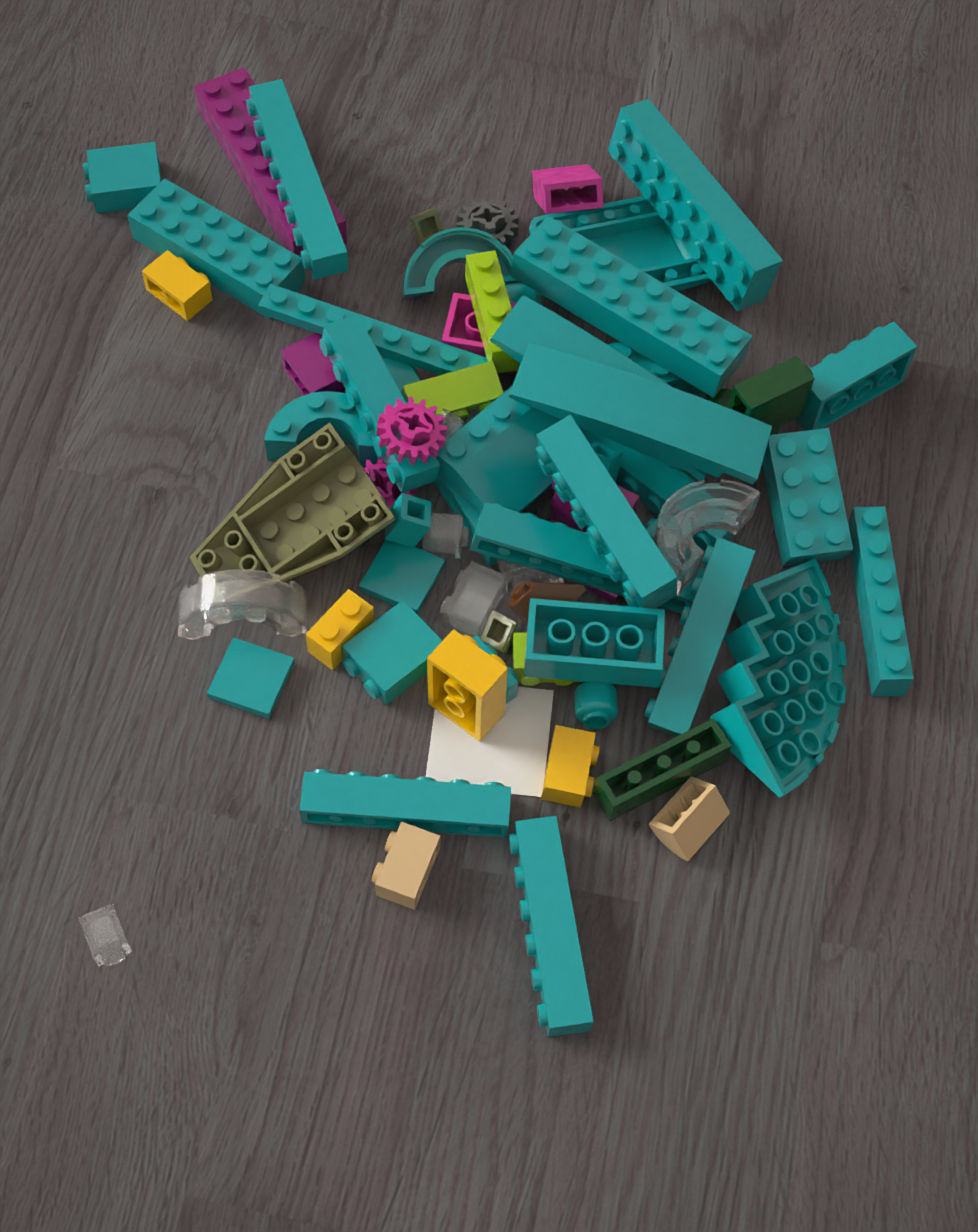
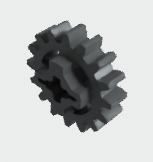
[457,196,519,245]

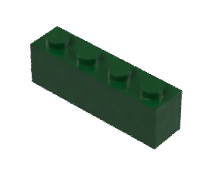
[593,718,732,821]

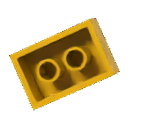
[427,629,508,742]

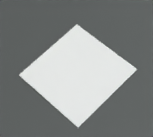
[426,687,554,797]

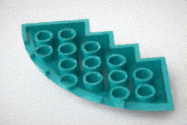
[710,559,847,798]

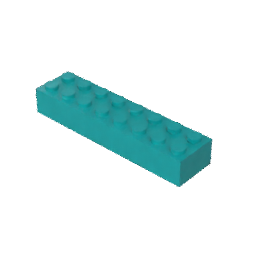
[607,99,783,311]
[511,216,753,398]

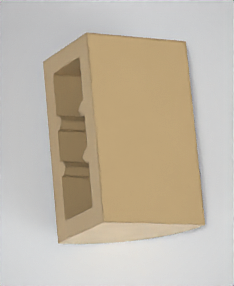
[649,776,730,861]

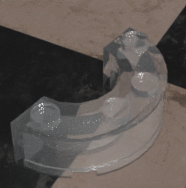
[653,479,761,595]
[177,569,309,640]

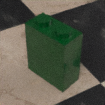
[728,356,815,430]

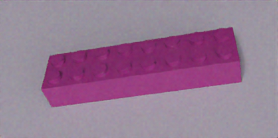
[194,67,347,257]

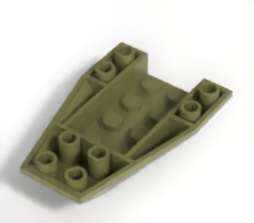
[189,422,395,608]

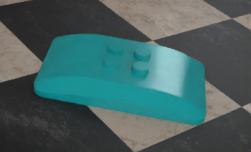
[529,196,712,291]

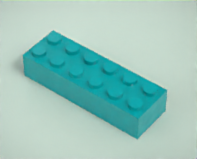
[127,179,306,319]
[535,415,677,609]

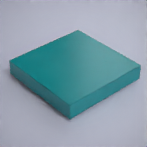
[359,540,445,615]
[207,637,295,719]

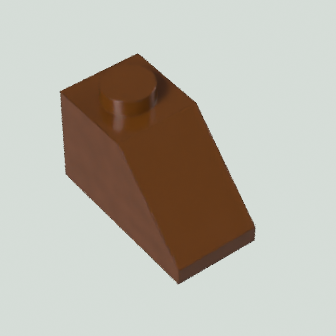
[507,582,587,626]

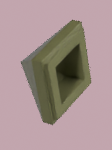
[409,207,443,245]
[480,610,519,653]

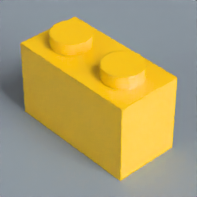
[142,250,213,321]
[305,589,375,670]
[541,725,600,808]

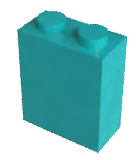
[83,142,162,213]
[342,600,442,705]

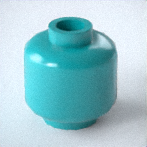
[574,682,618,729]

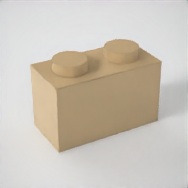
[372,822,440,910]

